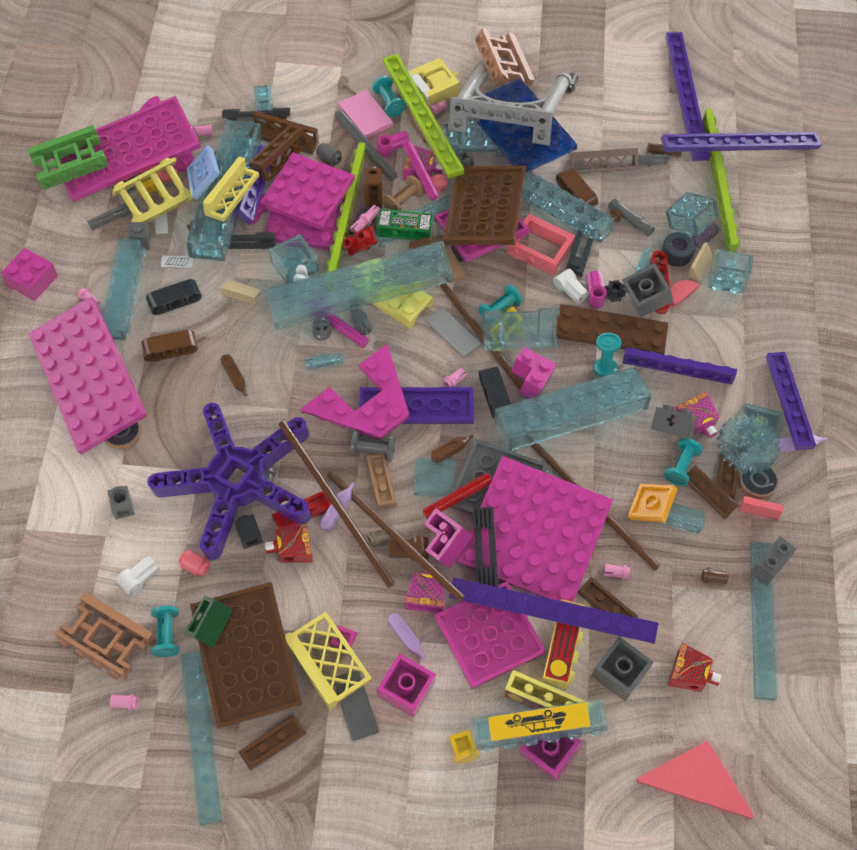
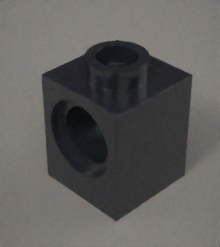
[234,514,263,549]

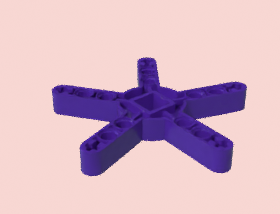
[147,402,311,560]

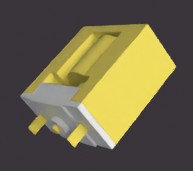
[408,58,460,106]

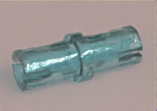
[305,352,344,370]

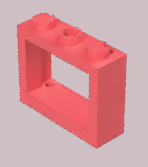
[507,214,576,275]

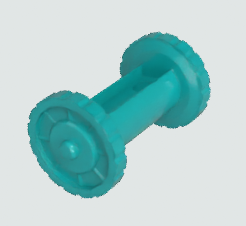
[372,75,406,117]
[478,284,523,326]
[593,333,622,378]
[664,438,703,486]
[151,605,180,657]

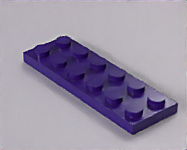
[359,387,474,424]

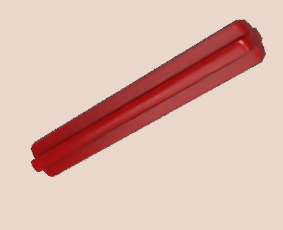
[423,473,492,519]

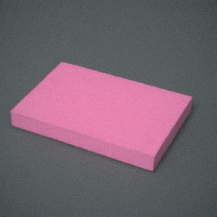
[338,90,393,138]

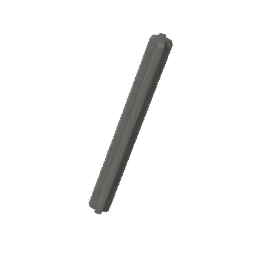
[335,110,397,181]

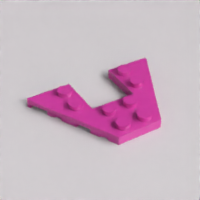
[300,344,409,440]

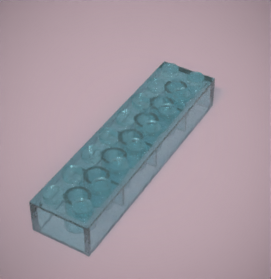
[494,367,651,451]

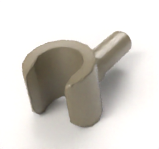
[338,76,357,95]

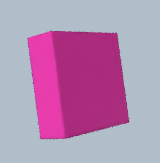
[330,625,357,650]

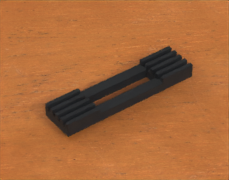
[222,107,291,121]
[565,214,600,277]
[202,232,275,250]
[472,506,498,587]

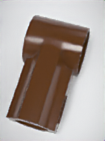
[389,536,429,561]

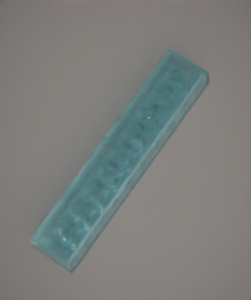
[186,120,262,261]
[264,241,453,330]

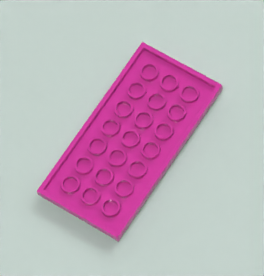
[53,96,201,202]
[28,296,148,455]

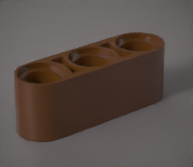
[556,168,599,212]
[141,330,198,362]

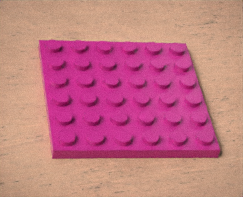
[457,456,613,602]

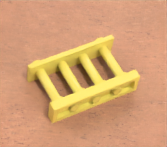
[112,157,194,223]

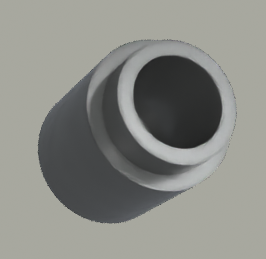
[316,143,342,166]

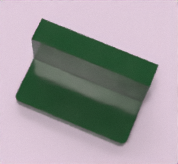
[184,596,233,648]

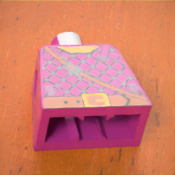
[403,145,443,181]
[675,391,719,439]
[405,564,445,613]

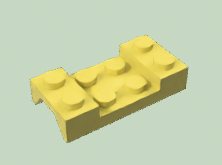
[354,260,433,329]

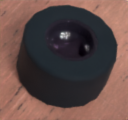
[661,232,695,267]

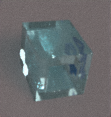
[254,85,273,111]

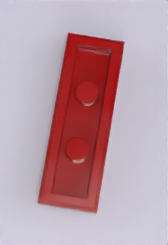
[271,491,331,528]

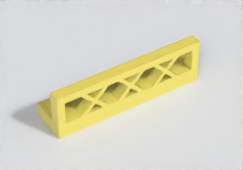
[203,157,259,222]

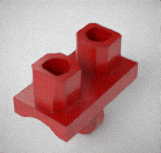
[343,226,377,256]

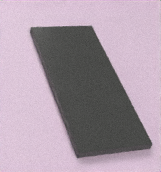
[334,671,379,741]

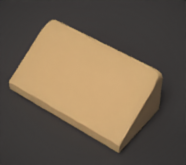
[688,242,713,282]
[221,280,262,305]

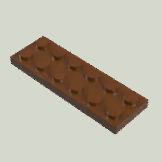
[554,304,668,355]

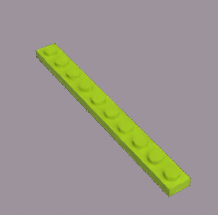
[382,53,464,179]
[702,109,740,255]
[323,143,366,293]

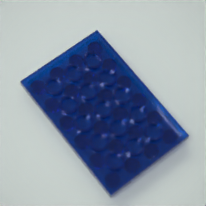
[474,78,578,173]

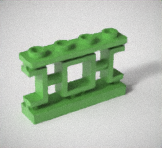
[27,125,109,190]

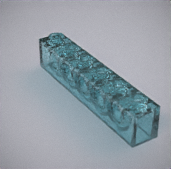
[523,171,614,243]

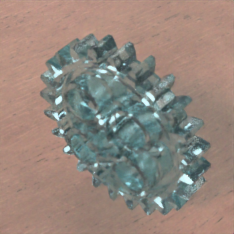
[717,413,780,475]

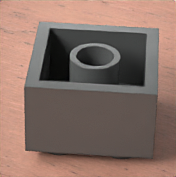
[622,263,674,318]
[591,636,654,701]

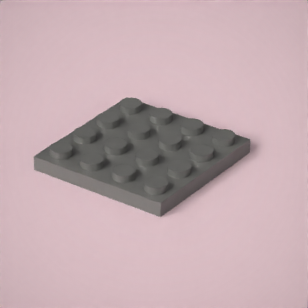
[450,438,548,516]

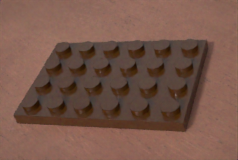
[443,166,527,245]
[190,582,302,729]

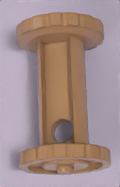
[382,175,425,211]

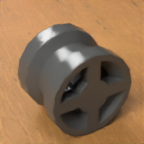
[312,317,331,340]

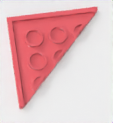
[636,741,754,819]

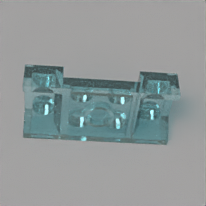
[444,121,513,157]
[483,307,560,352]

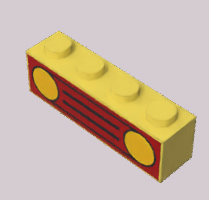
[542,599,585,690]
[503,670,593,731]

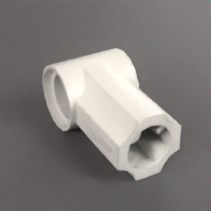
[553,269,589,304]
[116,556,160,596]

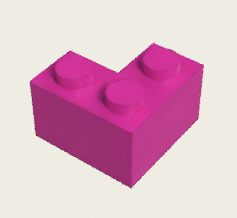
[511,347,557,402]
[424,508,473,568]

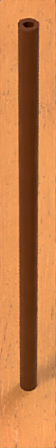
[439,281,548,419]
[278,420,395,588]
[519,429,660,571]
[327,471,465,602]

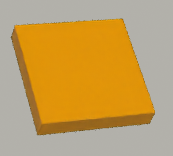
[628,484,678,523]

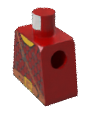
[265,523,313,563]
[668,643,722,692]

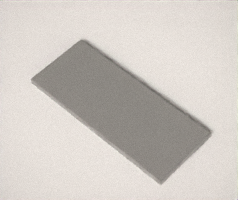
[425,307,481,358]

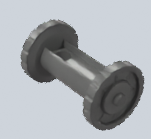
[350,431,395,462]

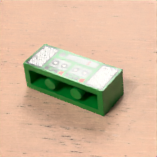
[377,209,433,240]

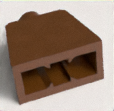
[364,167,383,209]

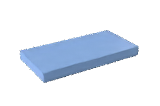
[186,145,220,200]

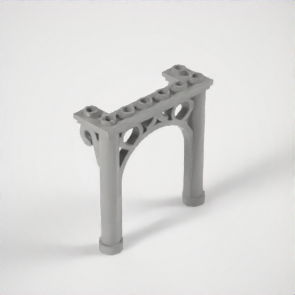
[449,61,572,145]

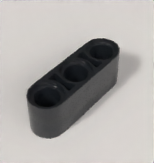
[146,279,202,315]
[479,367,512,419]

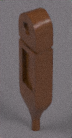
[221,354,248,397]
[431,435,474,463]

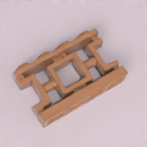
[475,28,535,92]
[54,592,156,681]

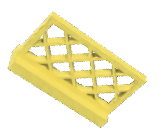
[285,612,372,710]

